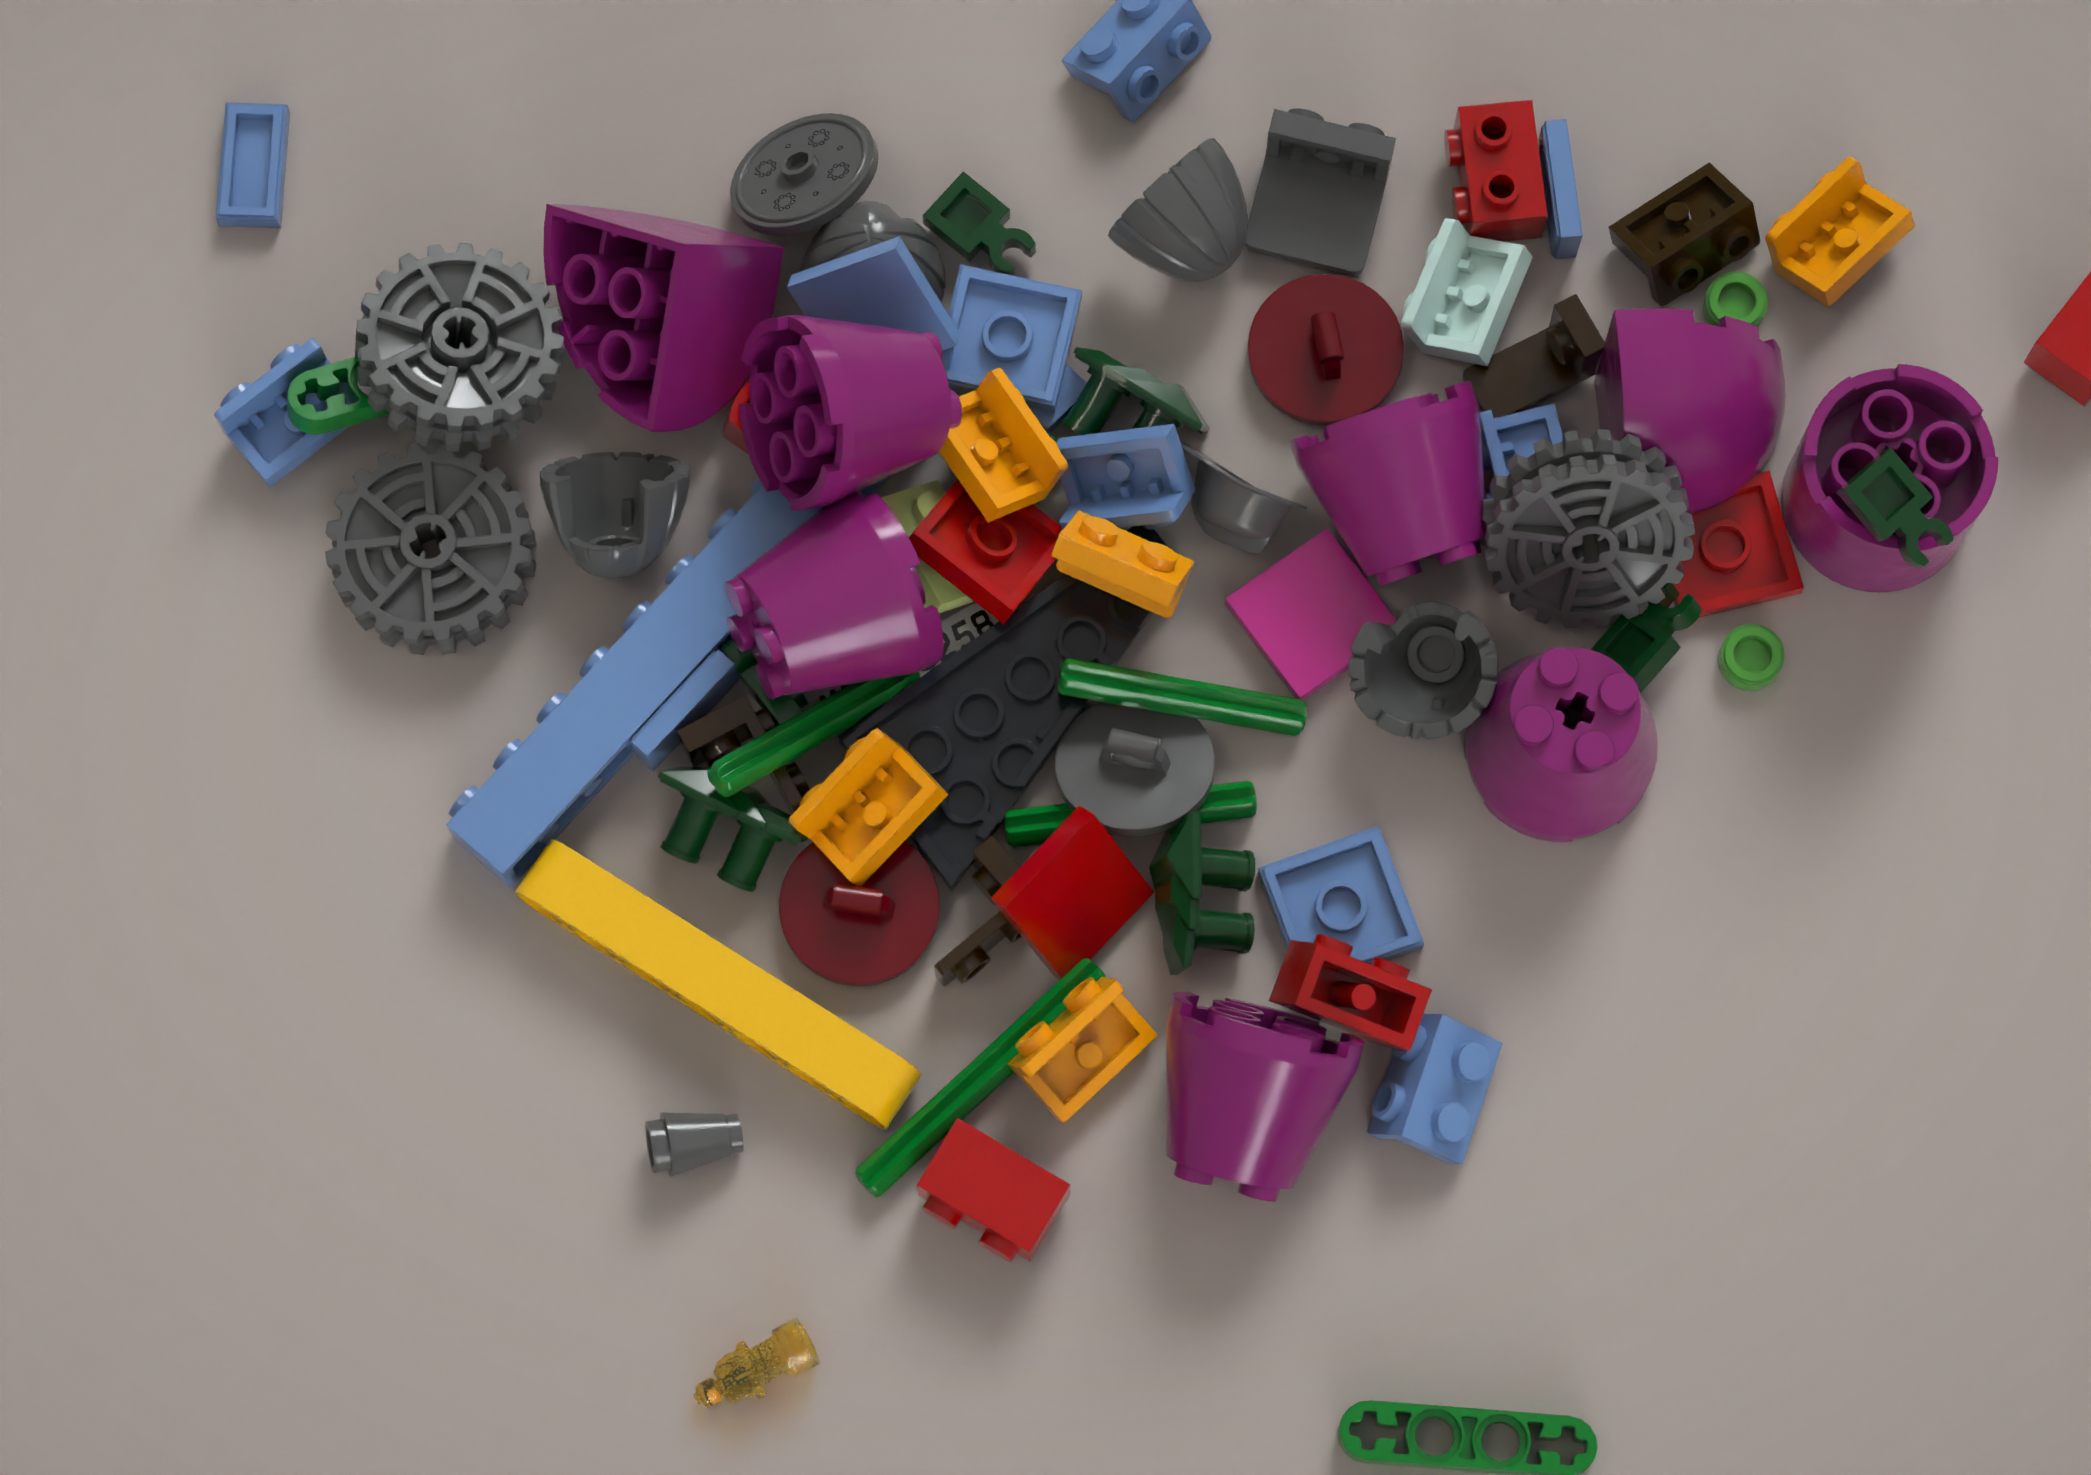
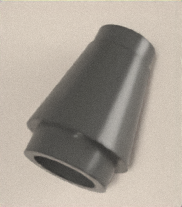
[645,1112,744,1177]

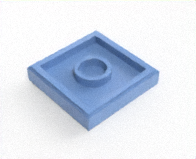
[787,236,960,351]
[942,264,1082,413]
[1258,826,1424,965]

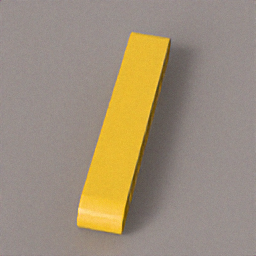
[514,839,922,1130]

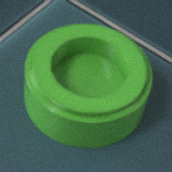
[1703,271,1768,327]
[1718,624,1784,691]

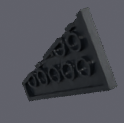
[838,525,1168,892]

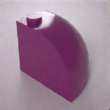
[543,204,785,432]
[1594,308,1786,514]

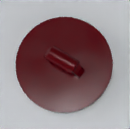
[1248,274,1404,426]
[779,841,940,987]

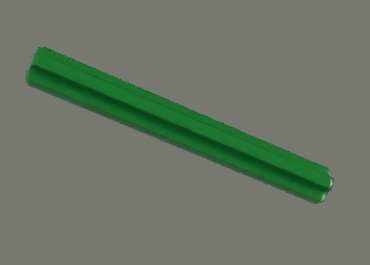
[855,958,1106,1197]

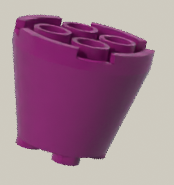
[739,315,962,511]
[1289,381,1487,586]
[725,491,944,700]
[1464,647,1658,842]
[1166,992,1364,1202]

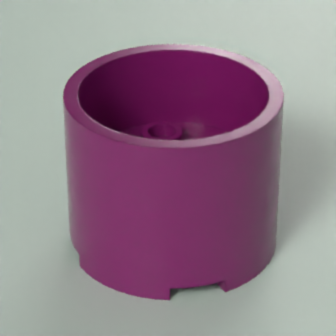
[1781,364,1998,592]

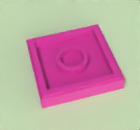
[1225,528,1397,700]

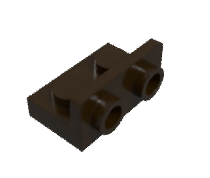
[1608,162,1760,307]

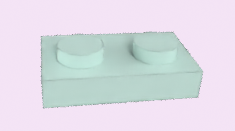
[1401,218,1533,366]

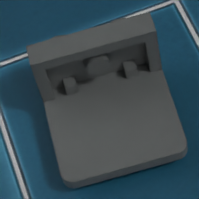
[1245,108,1396,276]

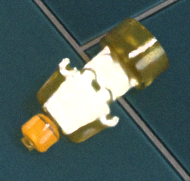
[693,1317,820,1407]

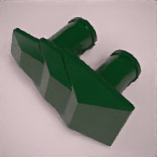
[1061,347,1209,435]
[658,767,808,892]
[1149,811,1255,975]

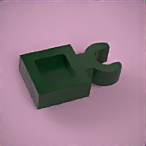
[922,171,1036,276]
[1836,448,1954,568]
[1590,583,1702,693]
[720,638,809,726]

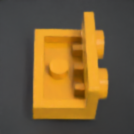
[1765,156,1915,308]
[939,368,1068,522]
[1051,510,1195,618]
[789,728,949,886]
[1008,977,1158,1123]

